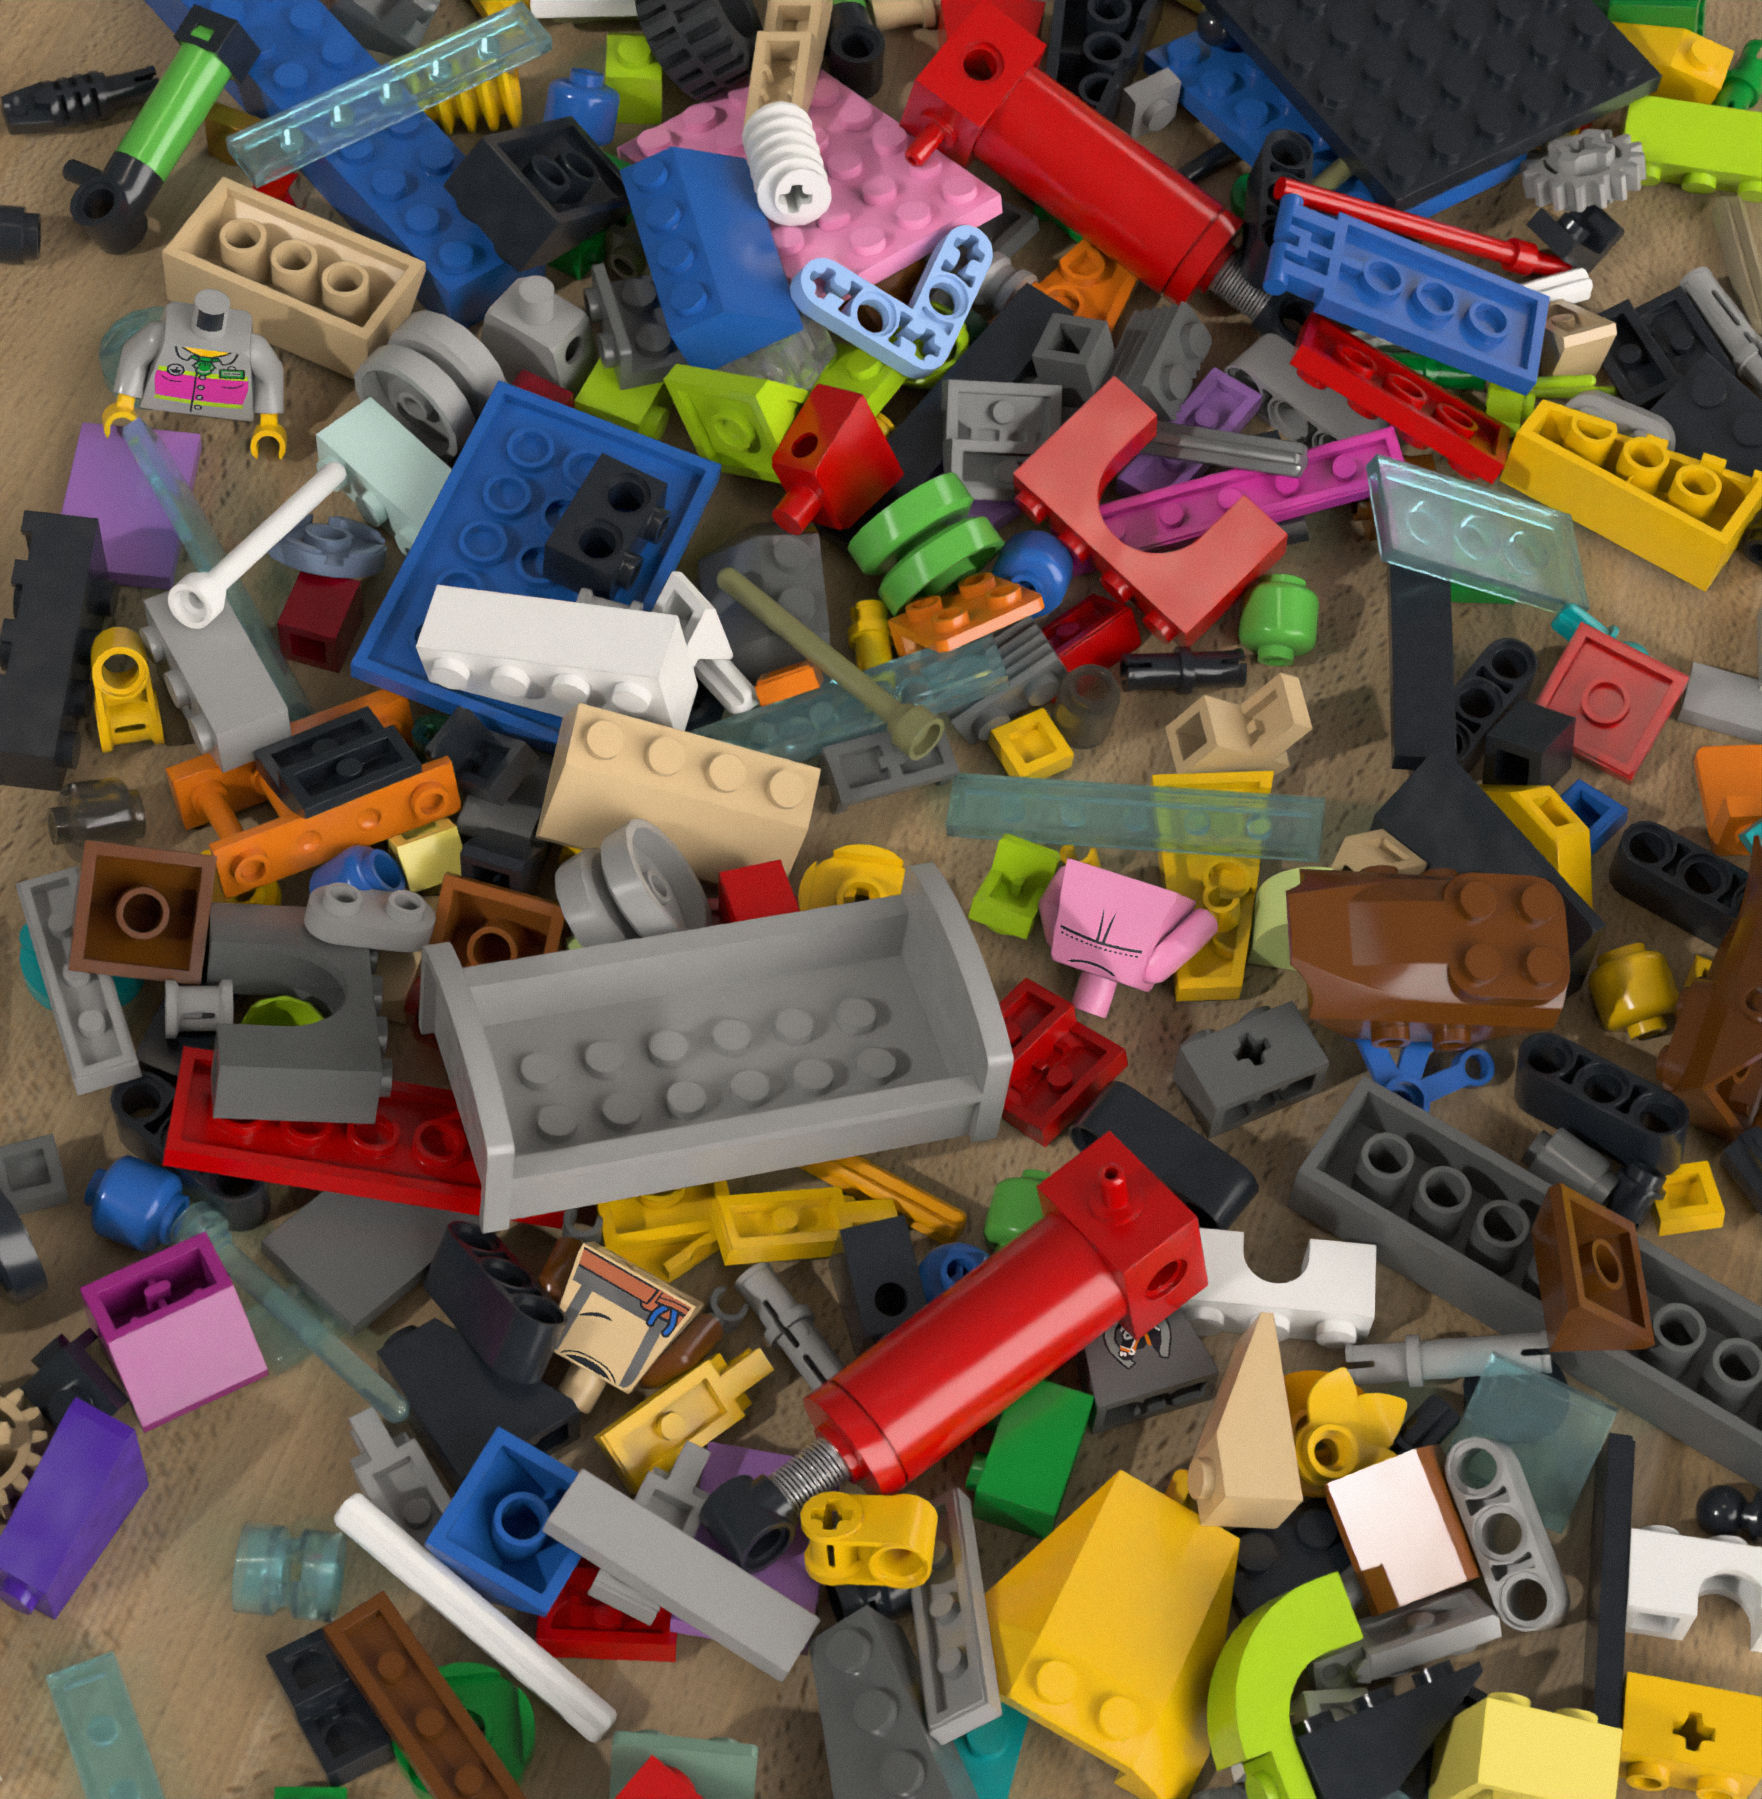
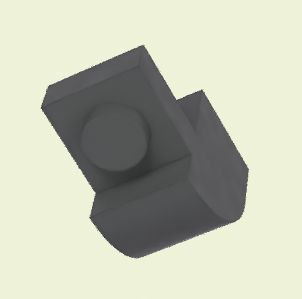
[326,0,441,56]
[1021,313,1114,408]

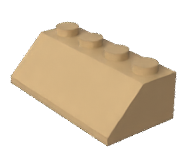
[162,177,426,380]
[535,703,821,887]

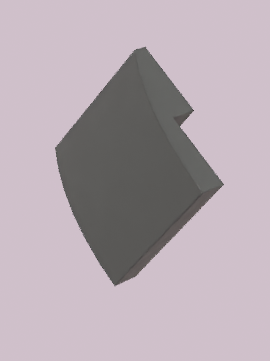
[942,379,1062,501]

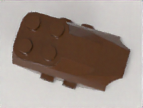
[1656,835,1762,1142]
[1286,865,1570,1051]

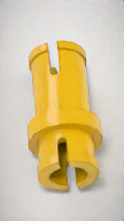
[847,600,897,694]

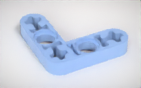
[790,225,993,379]

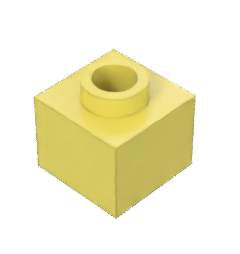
[385,817,463,896]

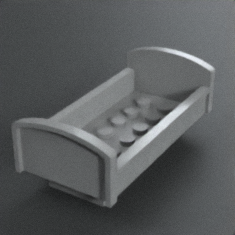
[419,862,1013,1234]

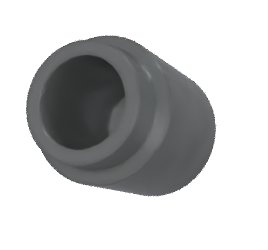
[1521,1127,1621,1206]

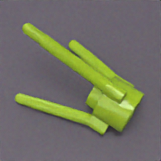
[1485,374,1618,438]

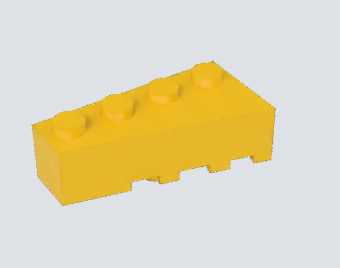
[1499,399,1762,592]

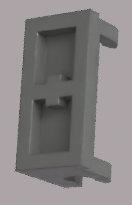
[817,716,960,815]

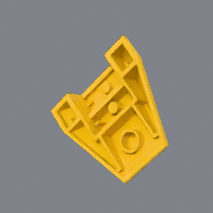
[984,1469,1240,1799]

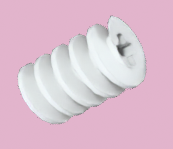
[742,101,832,226]

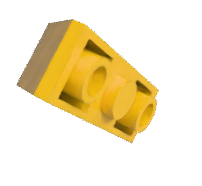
[1478,784,1593,910]

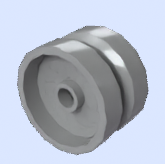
[354,310,507,463]
[555,819,712,947]

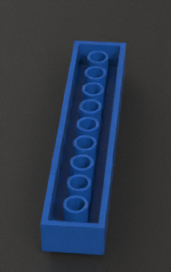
[144,0,546,329]

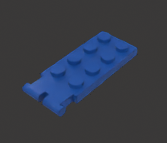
[1263,193,1550,396]

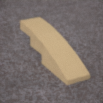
[743,0,833,129]

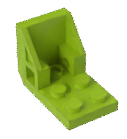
[663,339,908,483]

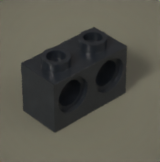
[542,453,671,601]

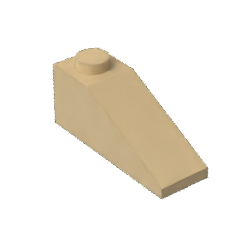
[1188,1312,1303,1529]

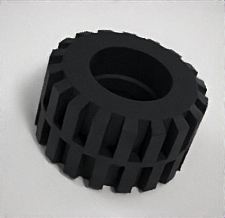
[635,0,763,101]

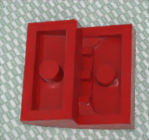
[999,977,1128,1148]
[536,1557,677,1662]

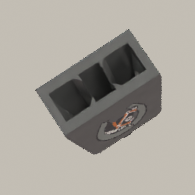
[1075,1308,1219,1435]

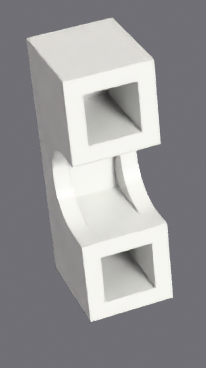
[1180,1228,1376,1349]
[1626,1525,1762,1652]

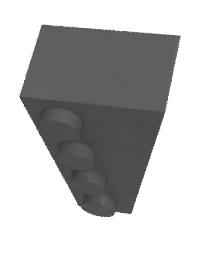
[808,1605,979,1799]

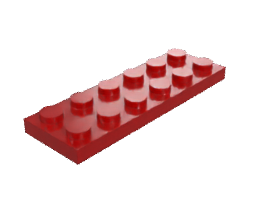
[163,1046,566,1229]

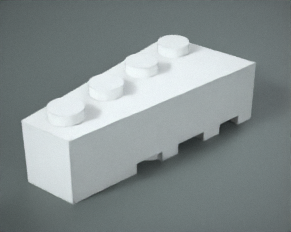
[416,585,698,731]

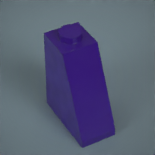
[0,1397,149,1620]

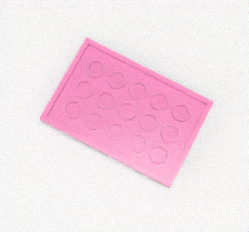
[617,68,1003,301]

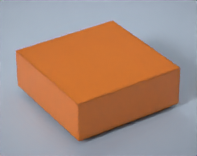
[754,659,824,707]

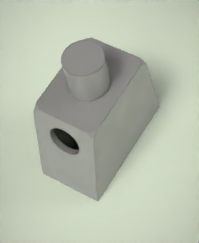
[480,275,598,400]

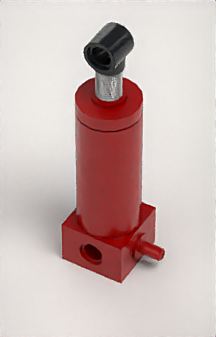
[899,0,1329,346]
[699,1130,1209,1574]

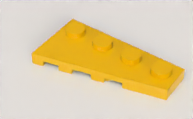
[1149,771,1274,1002]

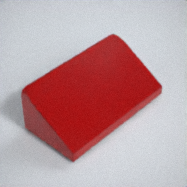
[1041,593,1141,704]

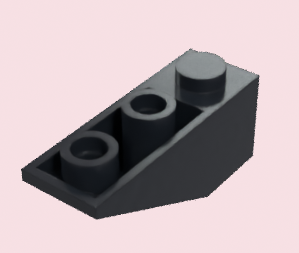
[1291,1659,1484,1799]

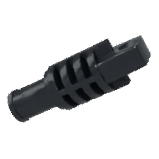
[1,65,159,135]

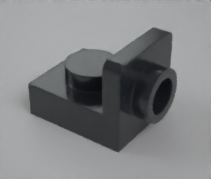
[1526,204,1624,274]

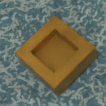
[204,102,270,174]

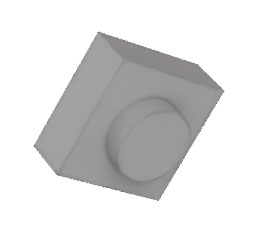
[1118,67,1181,139]

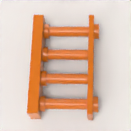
[165,689,462,900]

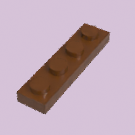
[323,1590,527,1799]

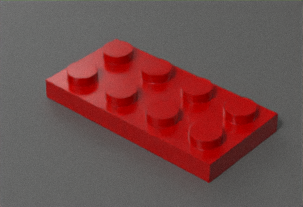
[1289,310,1511,484]

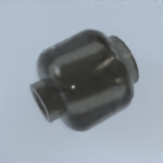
[47,777,146,863]

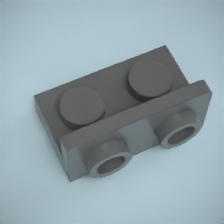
[583,263,689,390]

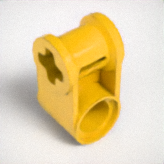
[90,627,165,753]
[800,1491,938,1589]

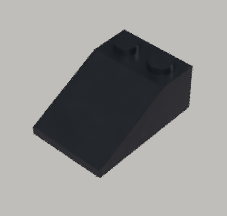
[443,115,632,272]

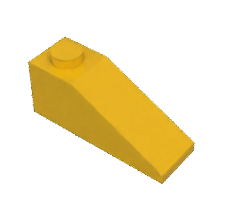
[1612,22,1734,105]

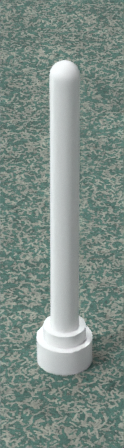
[168,461,346,629]

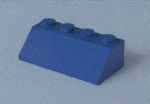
[619,146,804,370]

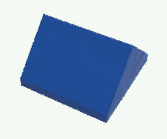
[424,1426,582,1617]

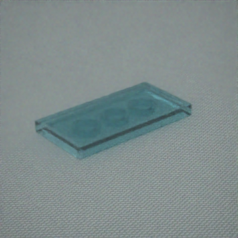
[1366,454,1590,614]

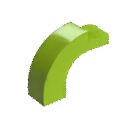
[1207,1571,1364,1799]

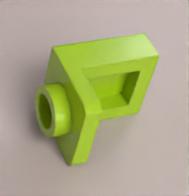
[968,833,1061,940]

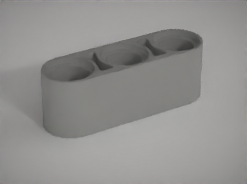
[1224,333,1389,449]
[1444,1437,1571,1632]

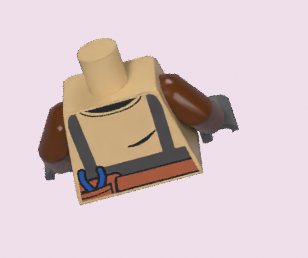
[538,1208,748,1414]

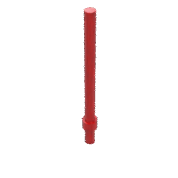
[1273,176,1572,276]

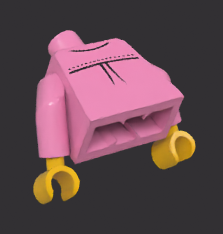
[1038,844,1240,1019]

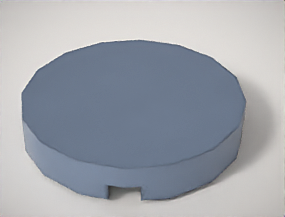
[268,514,388,578]

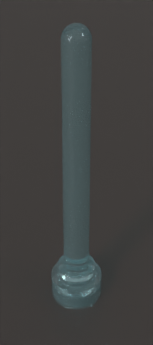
[170,1201,410,1423]

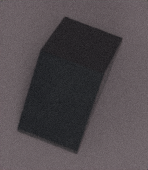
[460,827,548,896]

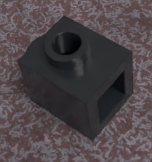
[1482,699,1576,788]

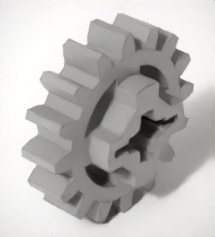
[1521,129,1646,212]

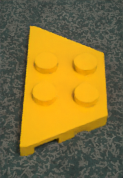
[595,1180,730,1284]

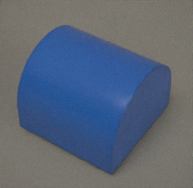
[1560,779,1628,857]

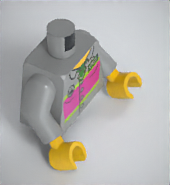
[102,289,288,460]

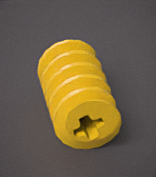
[404,58,522,136]

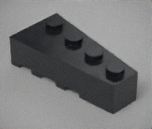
[1046,0,1164,123]
[0,510,119,792]

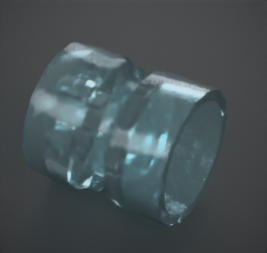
[232,1522,346,1623]

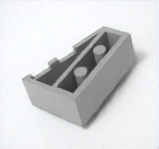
[140,590,292,773]

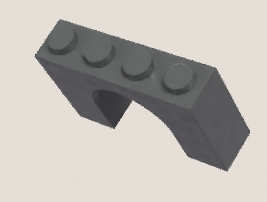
[203,902,393,1124]

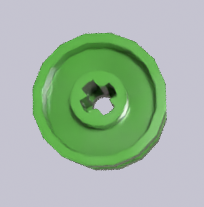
[847,472,1005,617]

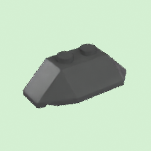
[698,522,833,728]

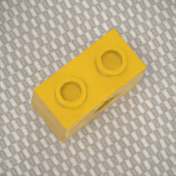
[1618,1671,1762,1799]

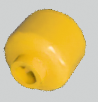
[1587,942,1679,1041]

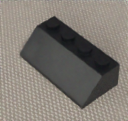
[1370,746,1606,999]

